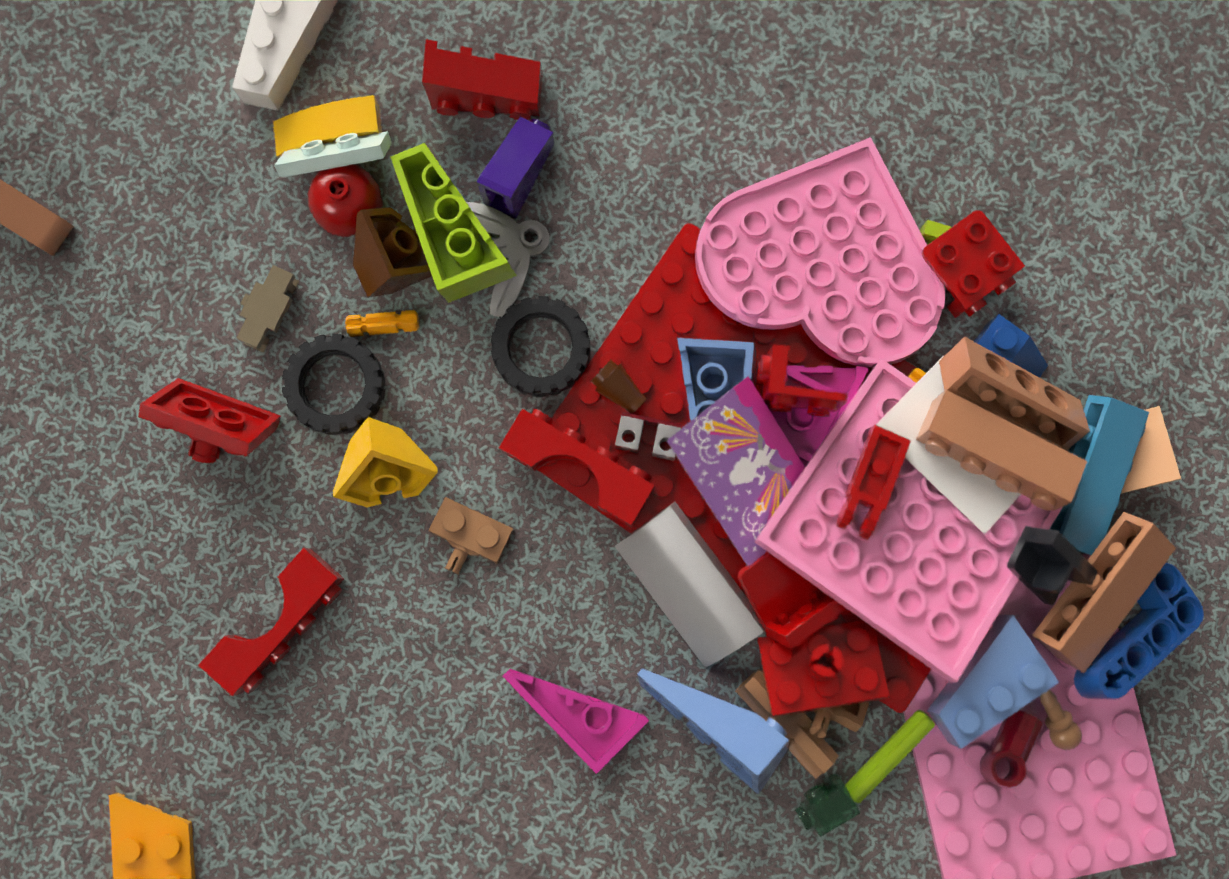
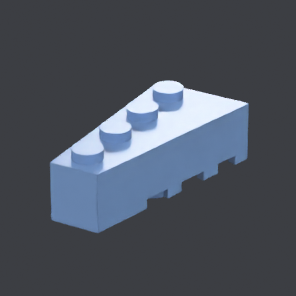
[677,338,756,421]

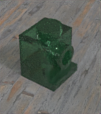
[795,773,861,837]

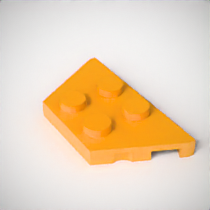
[109,793,195,879]

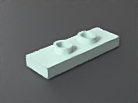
[275,131,392,178]

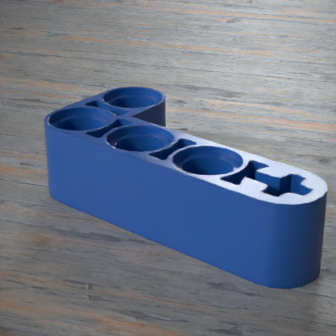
[1074,563,1204,699]

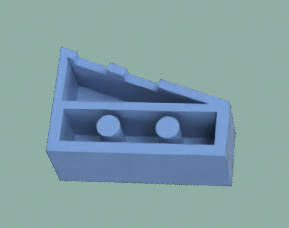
[927,615,1059,749]

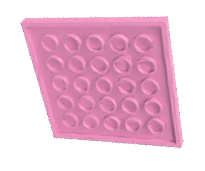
[754,359,1062,683]

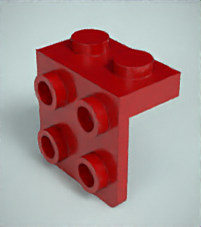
[921,210,1025,318]
[755,345,848,417]
[738,552,847,649]

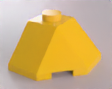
[333,417,438,507]

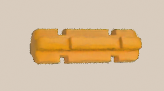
[345,310,419,337]

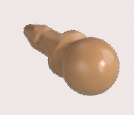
[1040,689,1082,750]

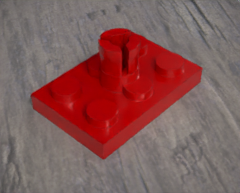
[138,378,281,463]
[757,620,890,717]

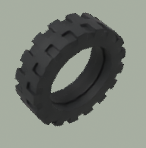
[491,296,590,397]
[282,334,385,435]

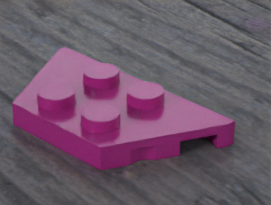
[766,365,868,467]

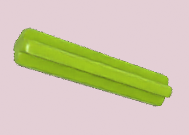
[843,710,935,803]

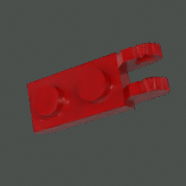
[836,425,911,540]

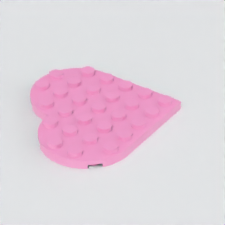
[695,137,945,367]

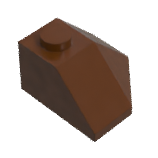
[353,207,432,298]

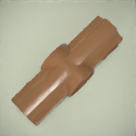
[735,669,839,779]

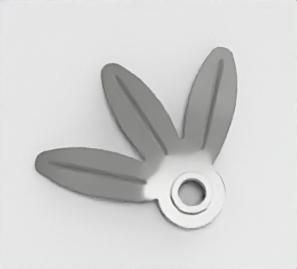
[466,202,549,317]

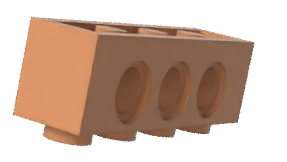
[939,337,1090,451]

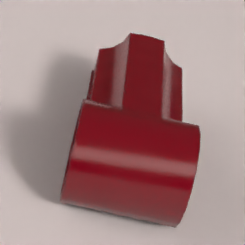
[979,710,1044,788]

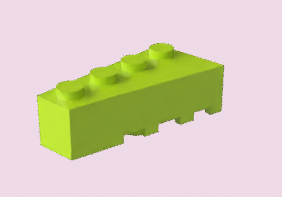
[390,143,517,303]

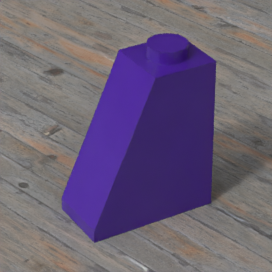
[477,117,554,219]

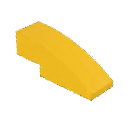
[273,95,382,157]

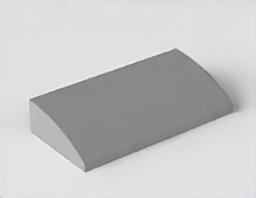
[615,502,765,668]

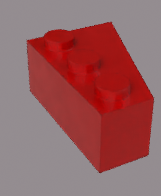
[422,39,542,120]

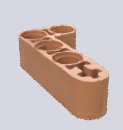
[0,179,74,256]

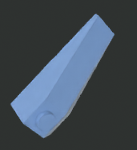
[637,668,789,794]

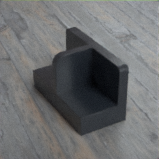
[1007,526,1098,605]

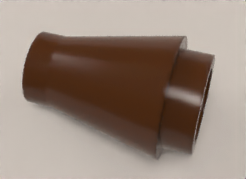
[590,360,647,414]

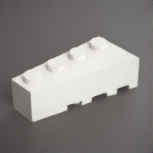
[232,0,338,110]

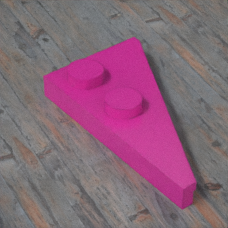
[503,668,649,774]

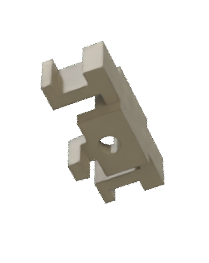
[237,265,299,353]

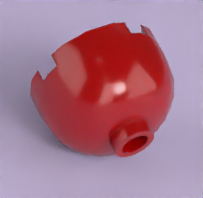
[307,164,383,237]

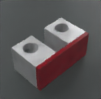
[615,412,682,461]

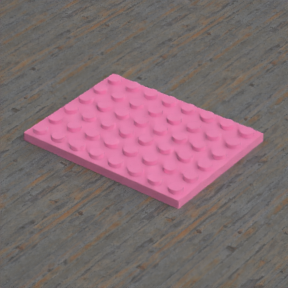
[904,554,1176,879]

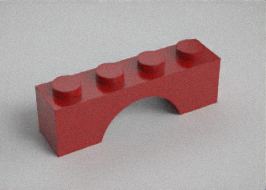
[498,409,655,528]
[198,548,344,696]

